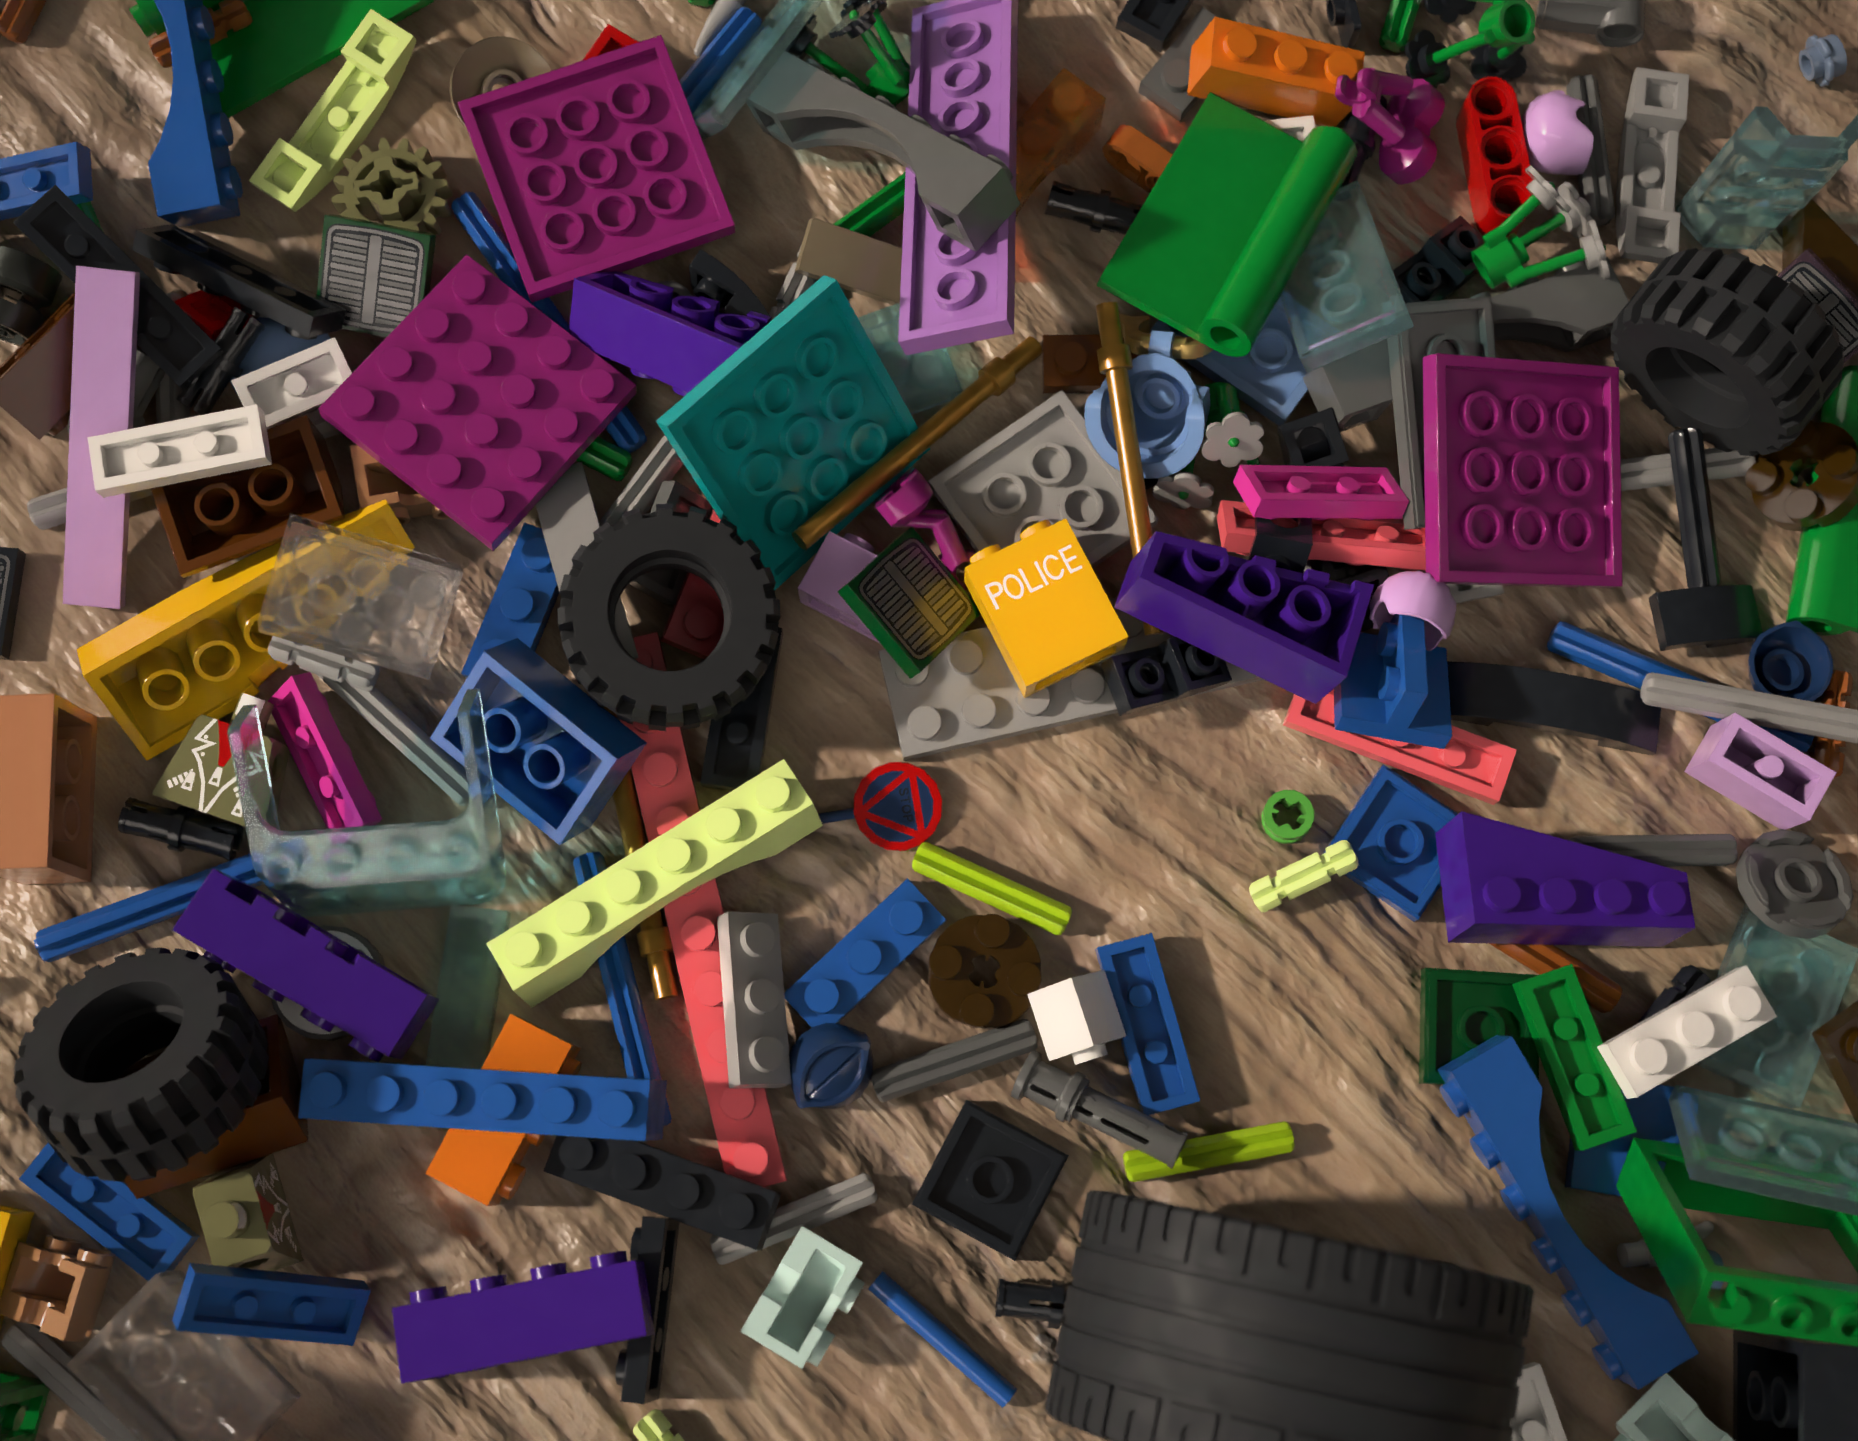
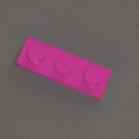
[1233,465,1409,520]
[267,672,382,849]

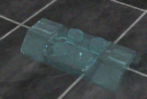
[1676,106,1858,250]

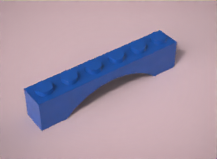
[148,0,243,227]
[1437,1035,1699,1390]
[298,1058,667,1141]

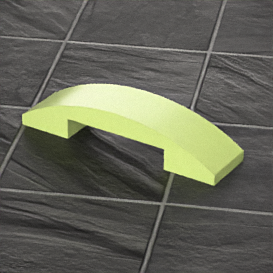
[249,9,417,212]

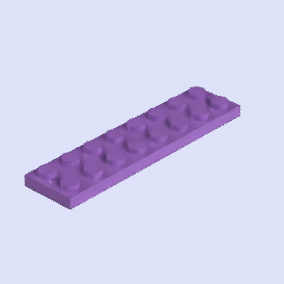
[898,0,1018,355]

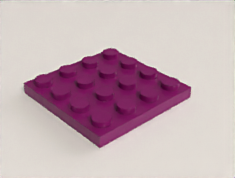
[457,35,736,303]
[318,254,637,551]
[1423,353,1623,588]

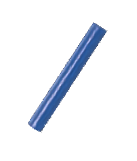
[868,1271,1017,1408]

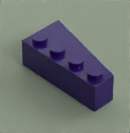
[569,271,771,396]
[1114,531,1374,704]
[1435,811,1695,947]
[172,868,440,1062]
[392,1251,655,1384]

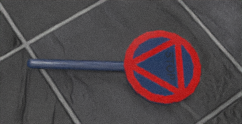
[818,762,942,851]

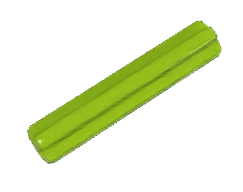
[912,842,1072,935]
[1123,1121,1295,1182]

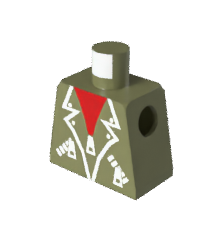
[152,693,289,835]
[193,1154,304,1271]

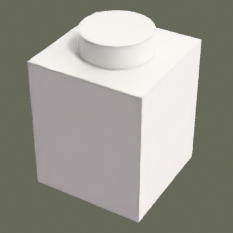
[1028,970,1126,1065]

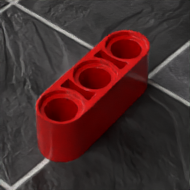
[1456,76,1533,237]

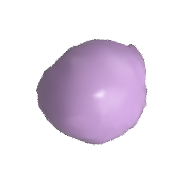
[1521,90,1594,175]
[1369,570,1456,651]

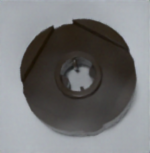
[1745,420,1858,531]
[928,914,1041,1029]

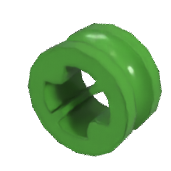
[1262,790,1314,844]

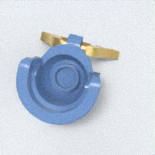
[1084,313,1214,479]

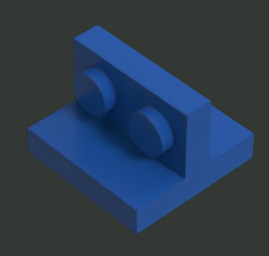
[1334,614,1452,749]

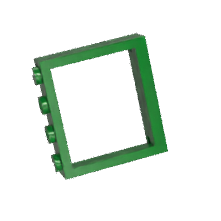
[1616,1137,1858,1347]

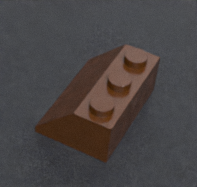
[151,415,345,578]
[118,1014,309,1199]

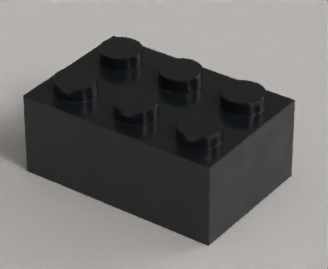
[1733,1329,1858,1441]

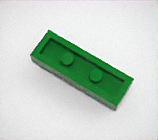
[1512,964,1637,1151]

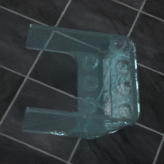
[227,688,506,916]

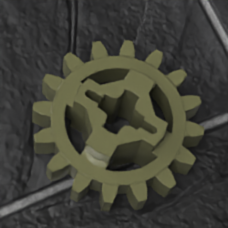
[331,138,453,235]

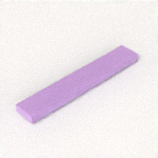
[63,266,140,609]

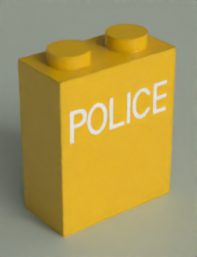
[964,518,1129,698]

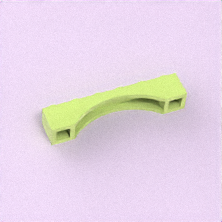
[486,759,823,1008]

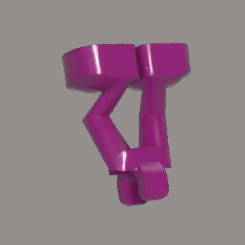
[1335,68,1445,185]
[874,467,976,591]

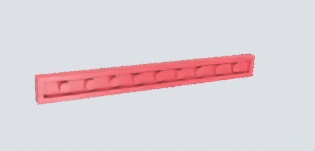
[620,632,788,1187]

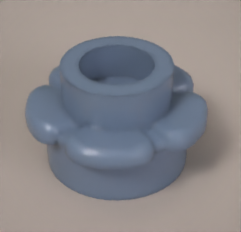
[1799,34,1847,86]

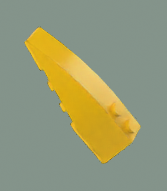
[77,499,415,761]

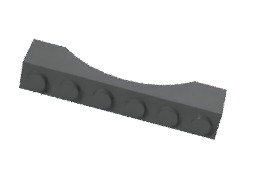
[742,51,1021,252]
[1303,257,1629,432]

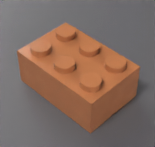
[0,693,97,885]

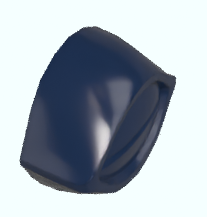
[1748,620,1833,702]
[789,1023,874,1109]

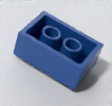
[430,638,647,845]

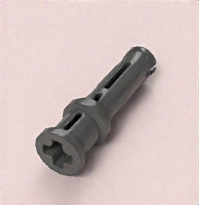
[1011,1050,1188,1169]

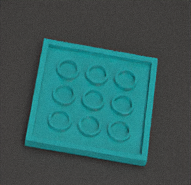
[656,275,930,590]

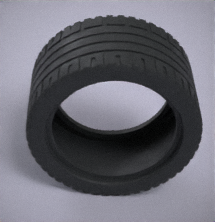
[1045,1190,1534,1441]

